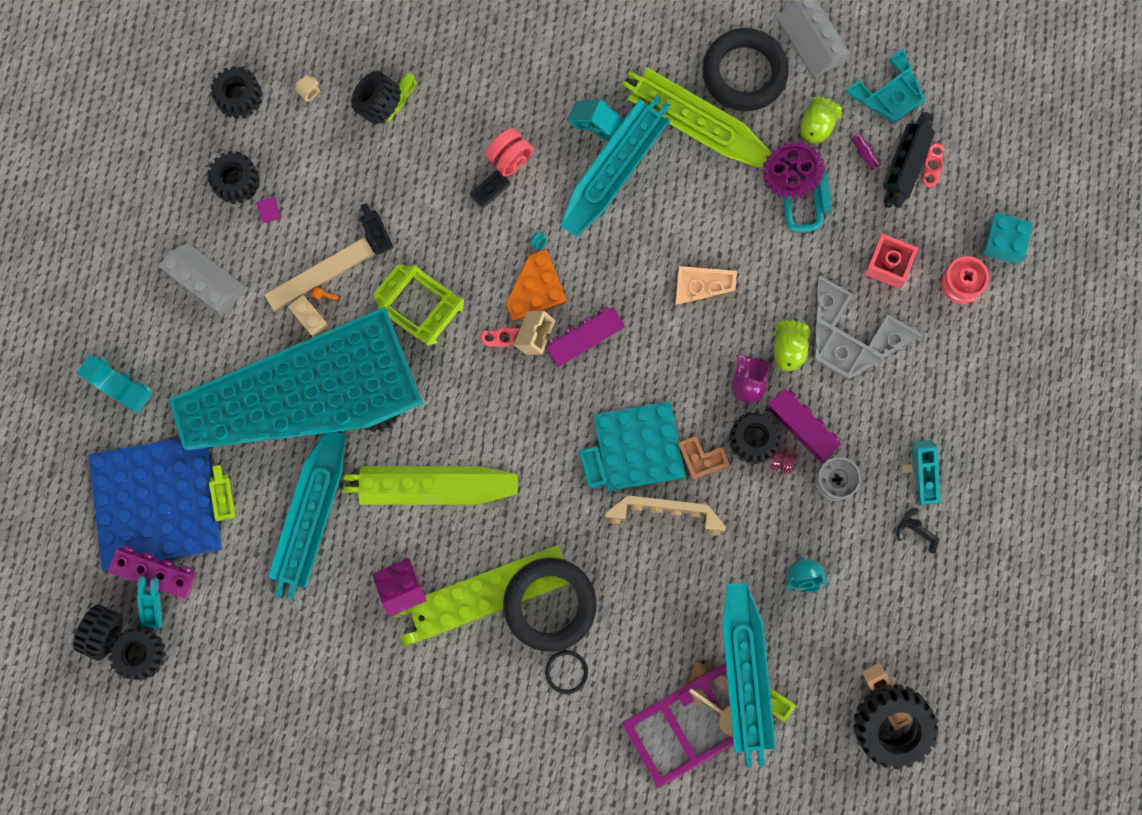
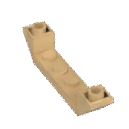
[605,496,726,536]

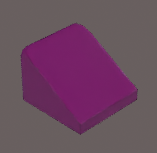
[256,197,282,224]

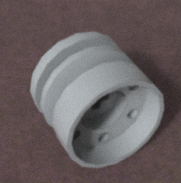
[815,457,861,501]

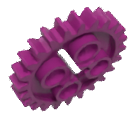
[762,140,825,201]

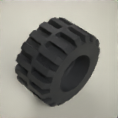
[211,66,263,119]
[351,71,401,124]
[207,151,260,204]
[729,411,781,464]
[73,604,123,661]
[108,628,166,680]

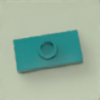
[578,446,608,490]

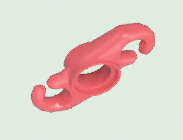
[922,143,944,188]
[480,328,520,347]

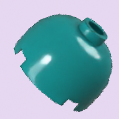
[786,557,827,593]

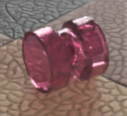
[771,450,796,475]

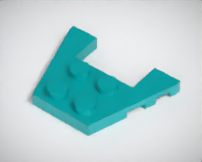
[845,49,925,124]

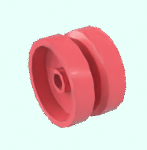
[485,128,534,177]
[941,256,989,304]

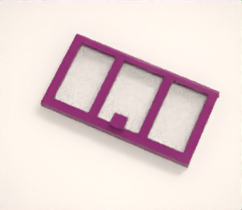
[622,662,776,788]

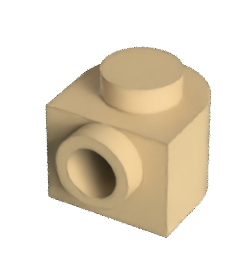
[295,75,321,102]

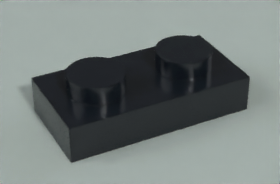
[469,170,511,209]

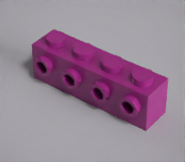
[545,306,625,367]
[766,388,842,464]
[108,545,197,599]

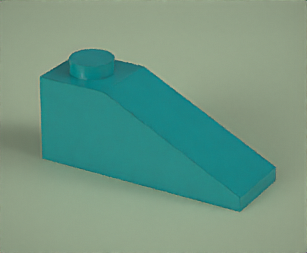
[911,440,940,505]

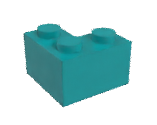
[567,99,624,140]

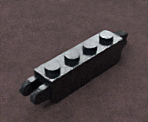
[883,112,935,208]

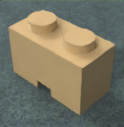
[288,295,330,338]
[514,311,556,355]

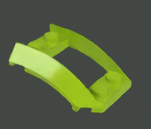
[373,264,464,345]

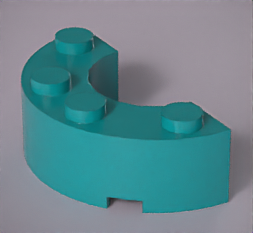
[76,354,153,415]

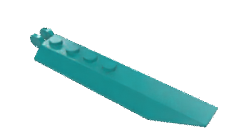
[560,96,670,238]
[268,432,346,601]
[722,583,776,768]

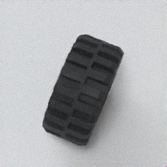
[853,684,938,769]

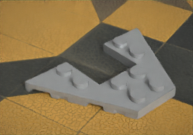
[814,276,921,380]

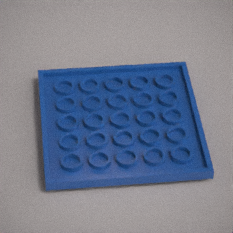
[88,438,222,571]

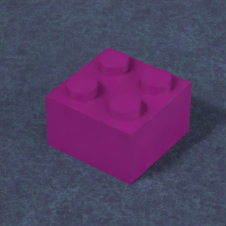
[372,558,427,617]

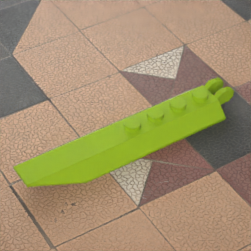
[621,67,771,169]
[343,466,518,505]

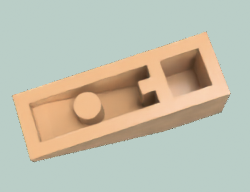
[862,663,913,731]

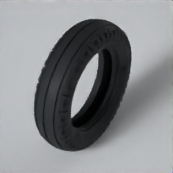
[702,28,789,112]
[503,558,597,652]

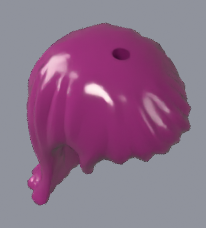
[731,354,773,403]

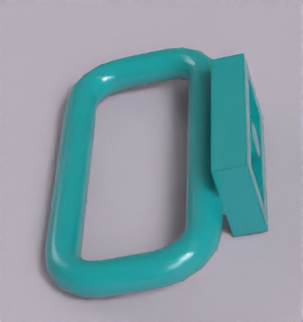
[781,163,831,233]

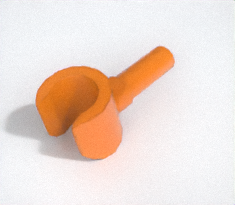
[311,287,339,301]

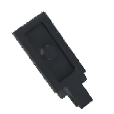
[360,203,394,256]

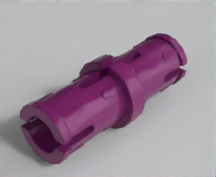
[851,133,881,171]

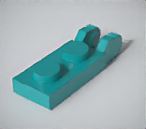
[137,576,162,629]

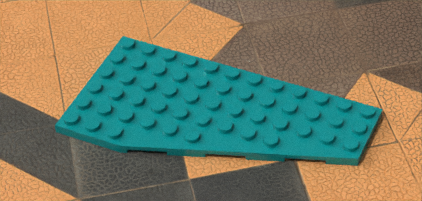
[169,307,424,450]

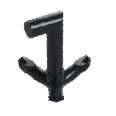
[896,508,940,554]

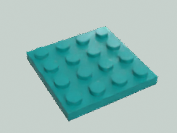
[593,401,686,492]

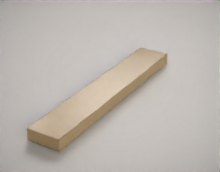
[265,237,375,312]

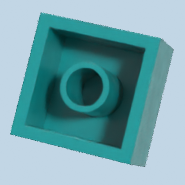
[982,213,1033,264]

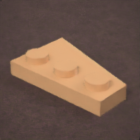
[676,266,737,305]

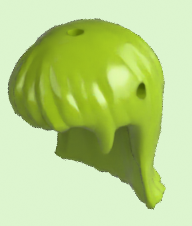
[800,96,842,144]
[774,319,811,371]

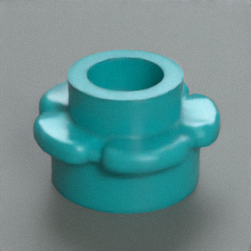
[530,232,547,250]

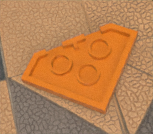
[506,249,567,322]

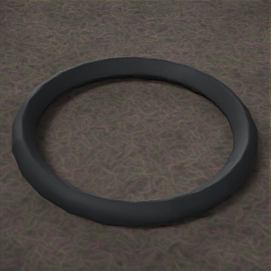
[545,651,588,694]

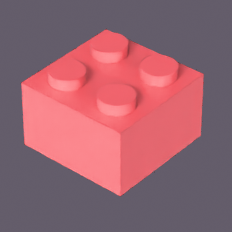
[864,234,918,289]

